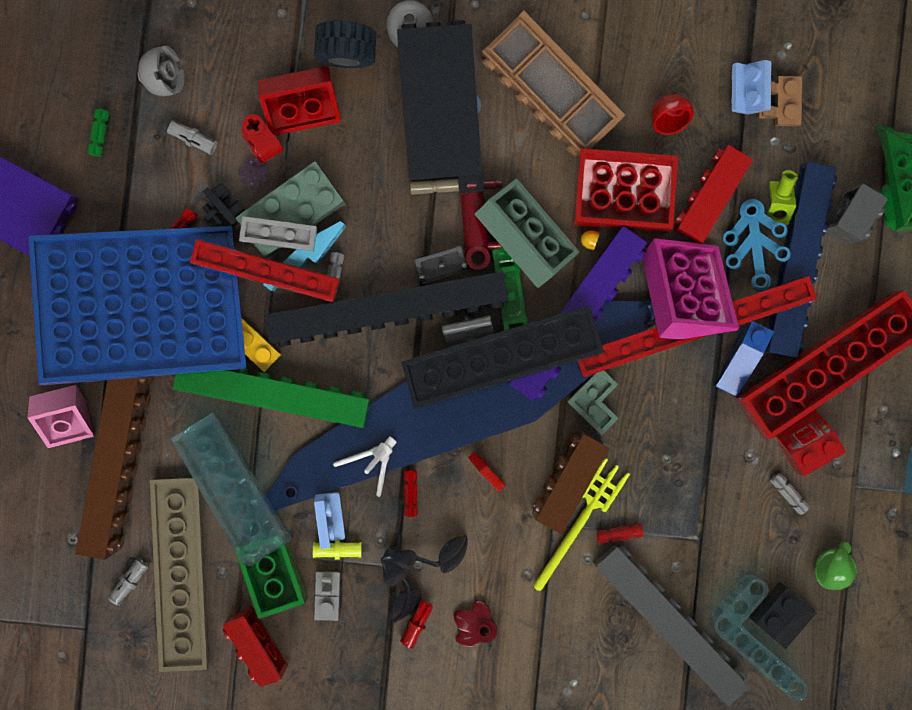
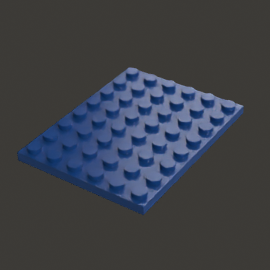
[28,226,246,386]

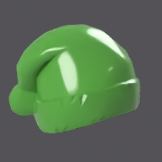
[814,542,857,590]

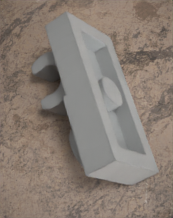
[314,570,341,621]

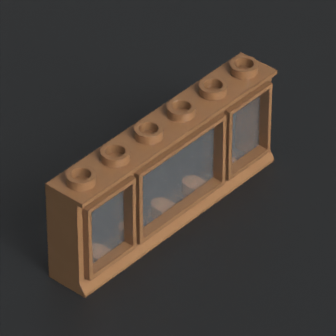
[481,10,625,158]

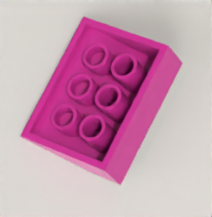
[642,238,739,339]

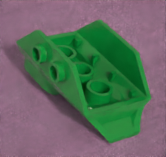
[876,125,912,232]

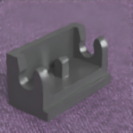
[415,246,468,284]

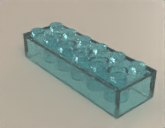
[171,413,292,566]

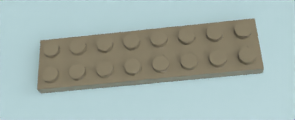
[150,477,209,672]

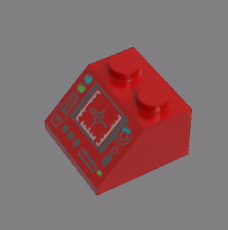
[775,410,846,477]

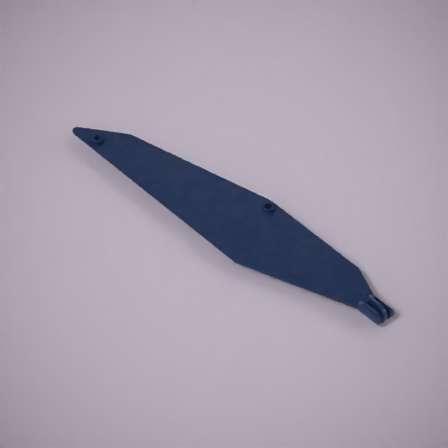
[259,300,656,514]

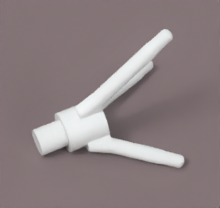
[333,436,397,497]

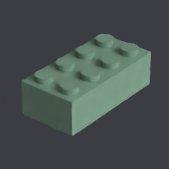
[236,162,346,259]
[475,179,579,288]

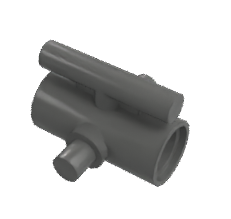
[442,309,495,348]

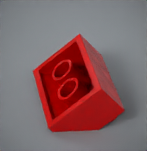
[258,66,341,136]
[223,605,288,687]

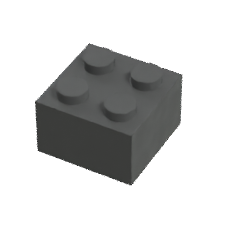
[826,183,888,245]

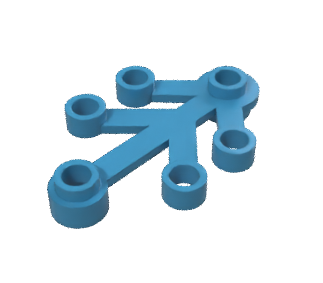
[723,199,791,292]

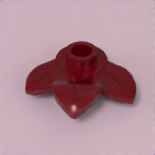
[453,600,498,647]

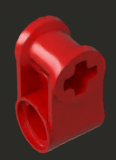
[241,114,283,164]

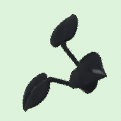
[381,535,468,623]

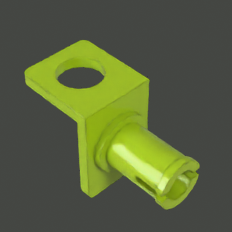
[767,170,798,225]

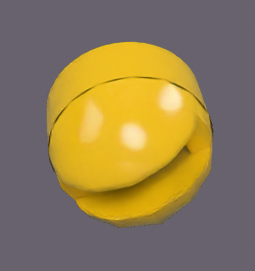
[581,230,600,250]

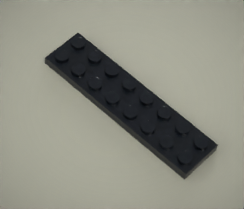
[401,305,604,409]

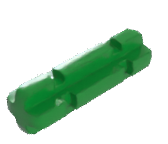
[87,109,109,157]

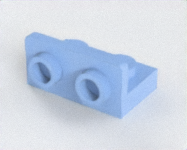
[731,60,771,115]
[314,492,345,549]

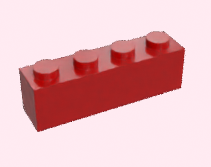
[674,145,753,244]

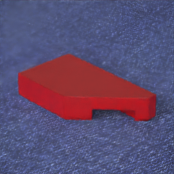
[468,452,506,492]

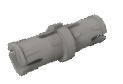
[167,120,218,155]
[107,558,150,606]

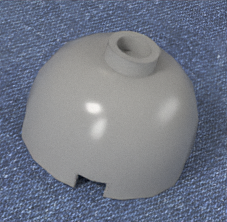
[386,0,434,47]
[138,46,184,96]

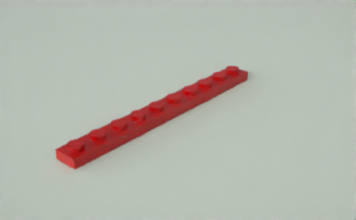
[578,276,817,377]

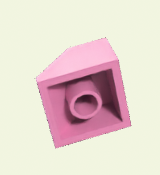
[27,385,94,448]

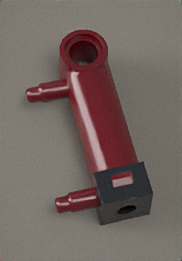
[458,174,503,271]

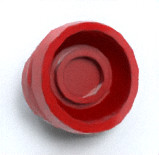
[651,94,694,135]

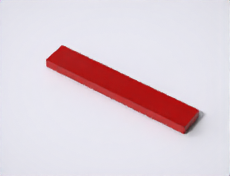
[190,239,340,302]

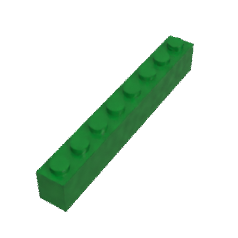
[173,369,371,428]

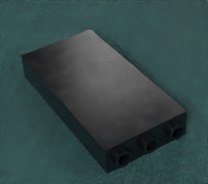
[397,20,482,180]

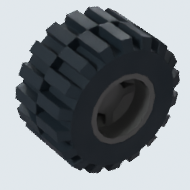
[313,20,377,68]

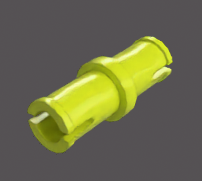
[313,540,361,560]

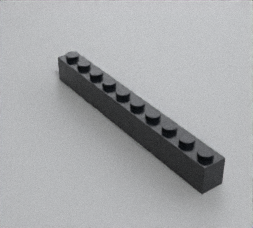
[264,272,509,348]

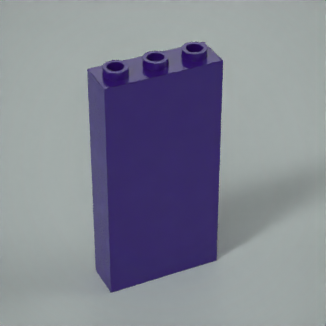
[0,156,79,256]

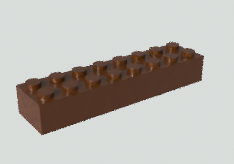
[76,376,155,560]

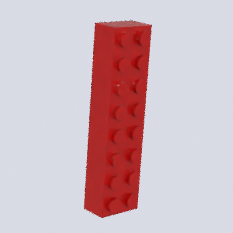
[736,290,912,440]

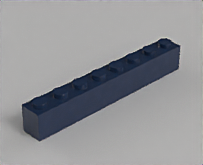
[765,162,837,358]

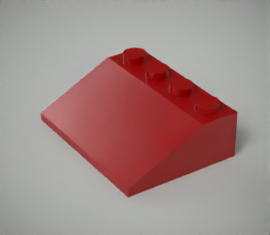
[572,148,678,233]

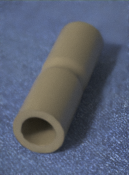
[410,177,459,195]

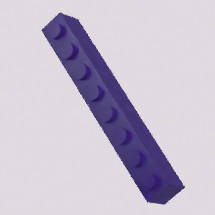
[509,226,647,401]

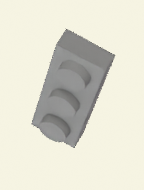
[239,216,317,252]

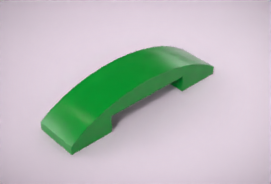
[492,248,528,331]

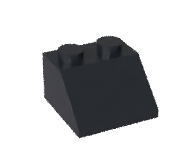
[749,582,817,649]

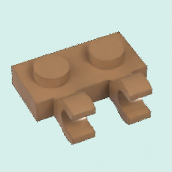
[758,76,802,126]

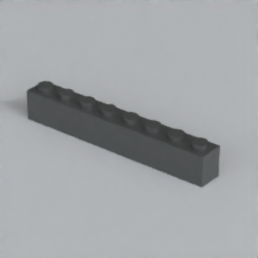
[593,543,749,707]

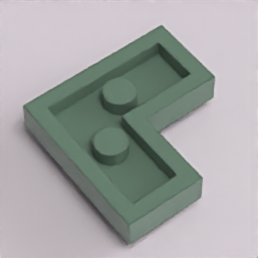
[567,371,619,435]

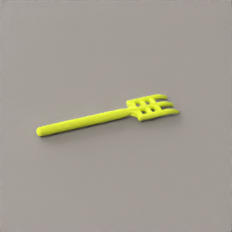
[534,458,630,591]

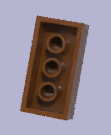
[531,430,610,535]

